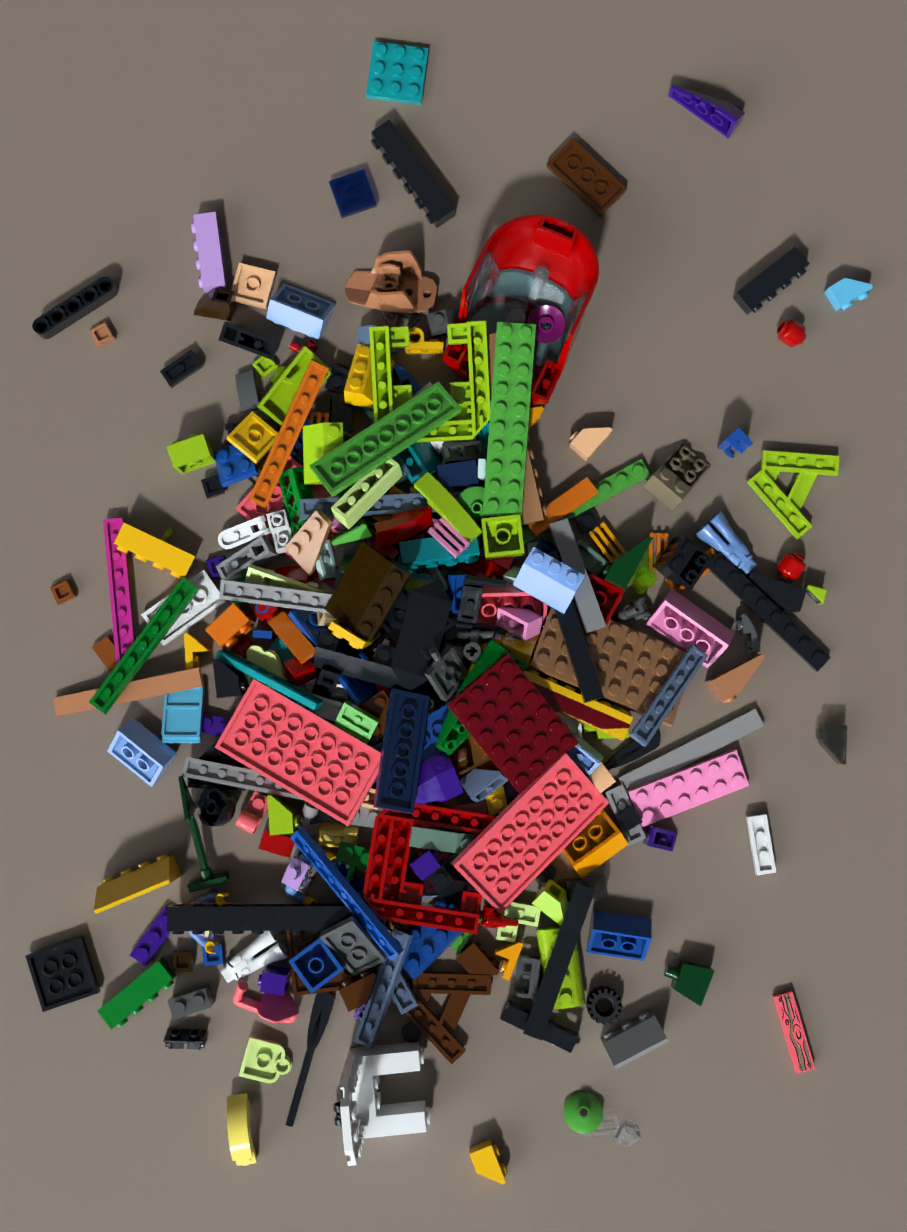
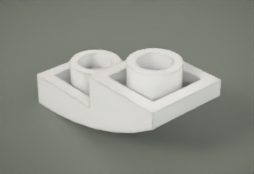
[266,509,293,554]

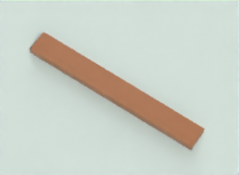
[53,667,204,717]

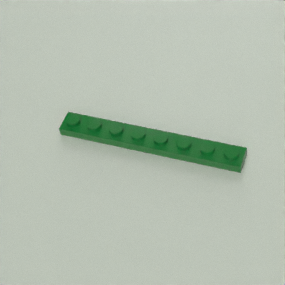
[89,577,200,714]

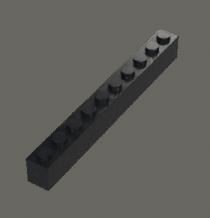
[167,903,367,935]

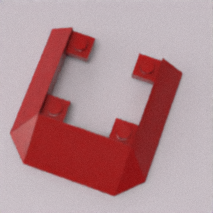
[362,804,495,935]

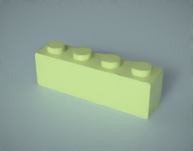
[331,458,403,529]

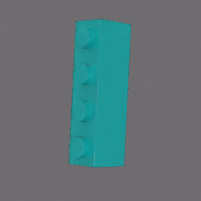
[399,535,480,571]

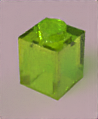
[629,566,657,595]

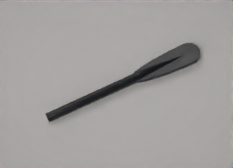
[586,733,660,781]
[286,992,334,1127]

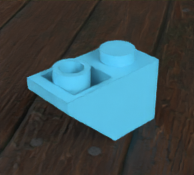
[824,278,873,312]

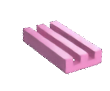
[428,517,470,558]

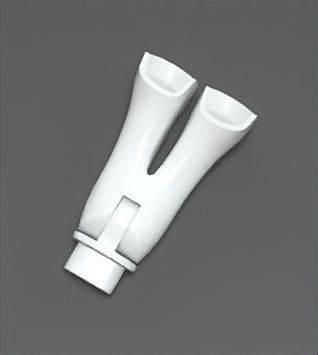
[220,931,289,983]

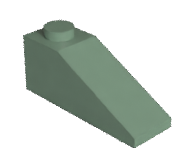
[409,826,475,853]

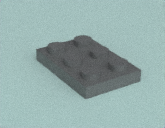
[320,916,386,976]

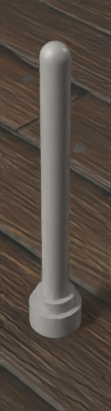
[280,802,319,889]

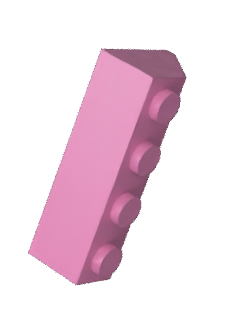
[646,589,735,669]

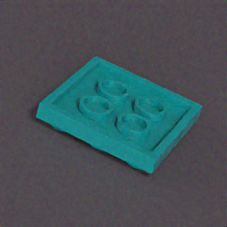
[366,41,429,105]

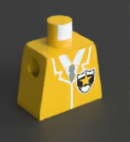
[492,631,540,669]

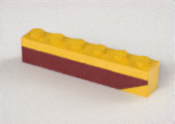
[523,669,633,740]

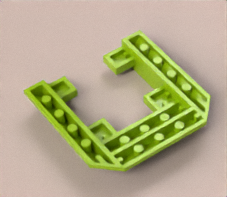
[369,321,490,443]

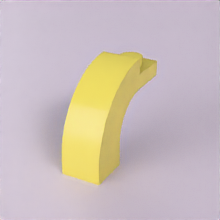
[227,1093,257,1166]

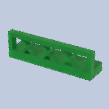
[279,467,314,537]

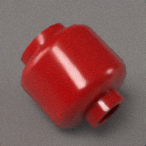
[777,319,806,347]
[777,551,806,581]

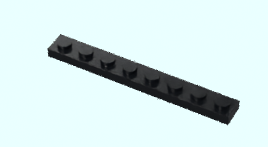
[707,552,831,672]

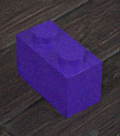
[409,849,441,881]
[258,965,291,996]

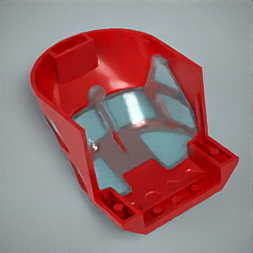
[442,215,599,405]

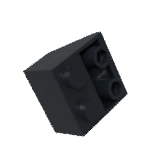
[654,535,712,590]

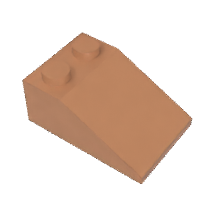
[705,653,766,703]

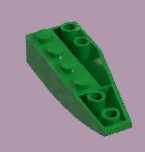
[436,640,528,755]

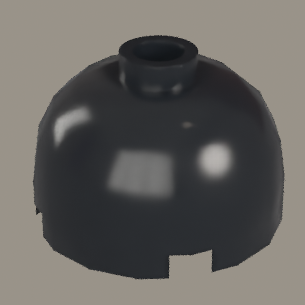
[198,787,236,826]

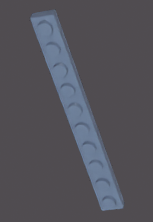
[300,491,479,520]

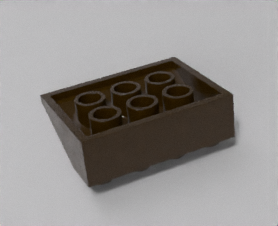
[324,541,414,642]

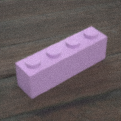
[191,212,228,294]

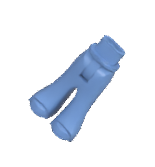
[694,510,757,574]

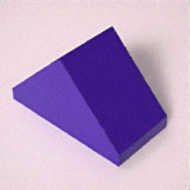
[643,825,678,852]

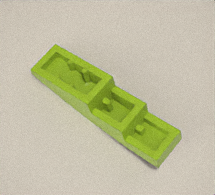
[414,472,482,543]

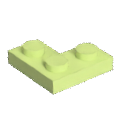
[496,901,541,943]

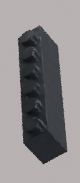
[371,119,455,228]

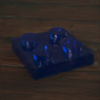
[329,169,377,218]

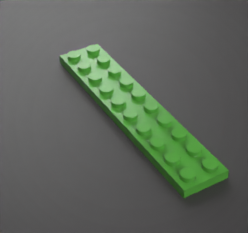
[482,322,536,518]

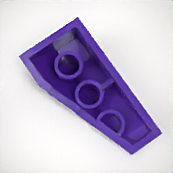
[668,85,745,138]
[383,752,463,810]

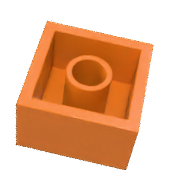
[205,603,255,648]

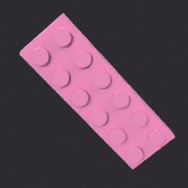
[627,749,749,827]

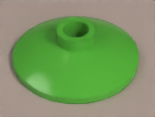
[457,486,489,524]
[564,1092,603,1134]

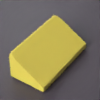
[318,822,359,848]

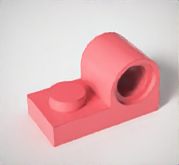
[235,791,268,834]

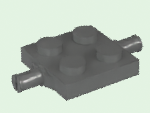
[424,645,469,701]

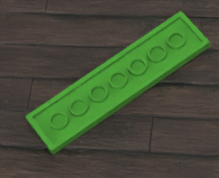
[309,382,461,497]

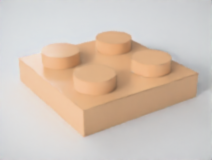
[231,262,276,310]

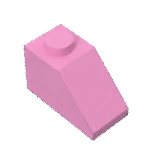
[496,607,543,640]

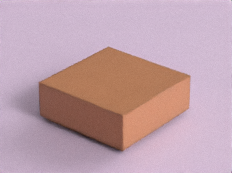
[89,322,115,348]

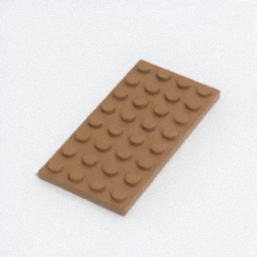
[528,606,686,727]

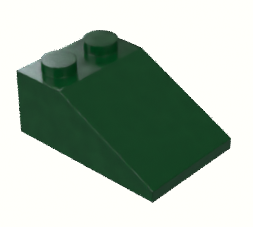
[600,536,653,590]

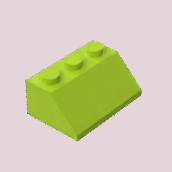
[303,423,343,484]

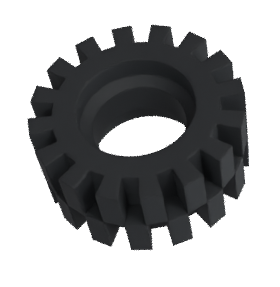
[586,986,623,1025]

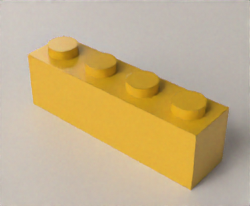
[114,523,195,579]

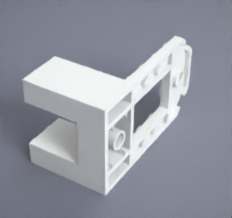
[340,1041,431,1166]

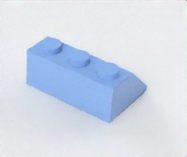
[266,283,336,339]
[513,547,585,614]
[108,717,177,787]

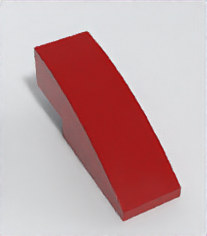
[374,506,433,547]

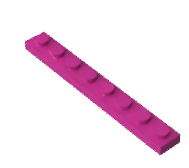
[103,518,135,665]

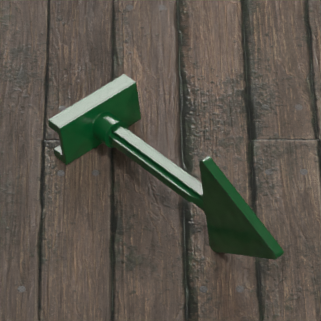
[178,776,230,893]

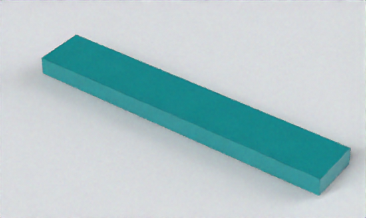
[215,649,324,710]

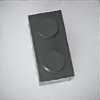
[168,984,215,1020]

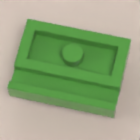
[333,700,380,744]

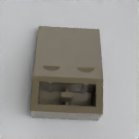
[644,442,710,511]

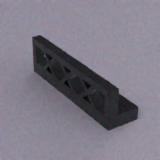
[500,1000,581,1053]

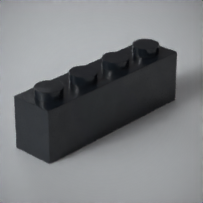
[733,246,810,315]

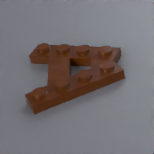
[405,972,491,1064]

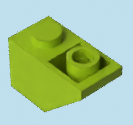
[532,879,568,926]

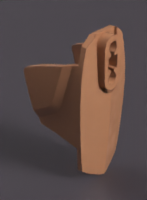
[345,250,437,313]

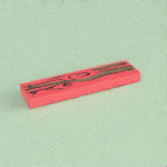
[773,991,815,1074]

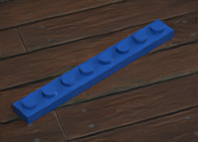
[290,827,404,961]

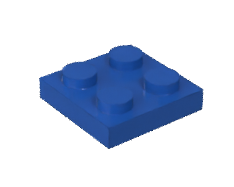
[214,445,259,487]

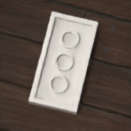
[141,570,227,646]

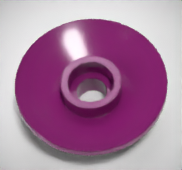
[527,305,565,344]

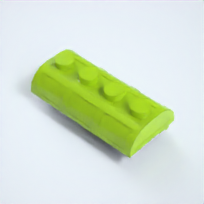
[256,346,332,427]
[536,926,586,1009]

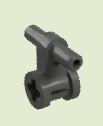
[612,597,652,621]
[456,629,495,664]

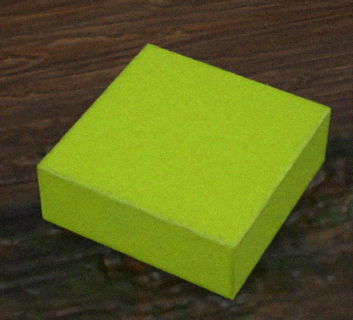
[252,356,279,380]

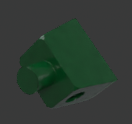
[664,960,714,1006]

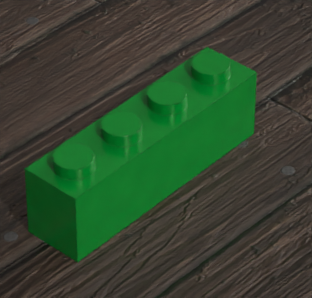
[97,957,177,1030]

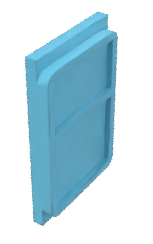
[161,682,205,744]

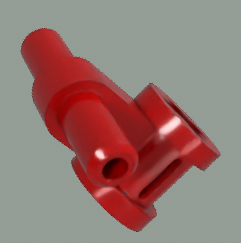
[480,905,519,929]

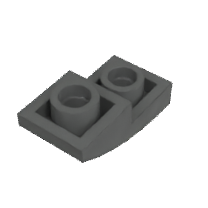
[235,370,260,414]
[735,614,761,653]

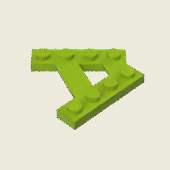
[746,450,839,540]

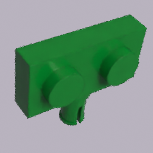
[336,841,370,880]

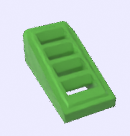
[331,519,373,546]

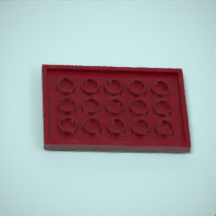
[446,652,579,794]

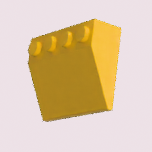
[94,853,182,914]

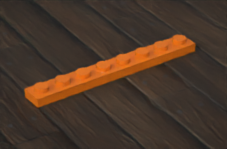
[248,360,329,508]

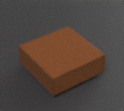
[50,579,77,605]

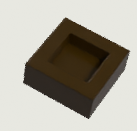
[172,950,194,972]

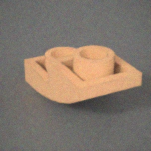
[584,762,616,793]

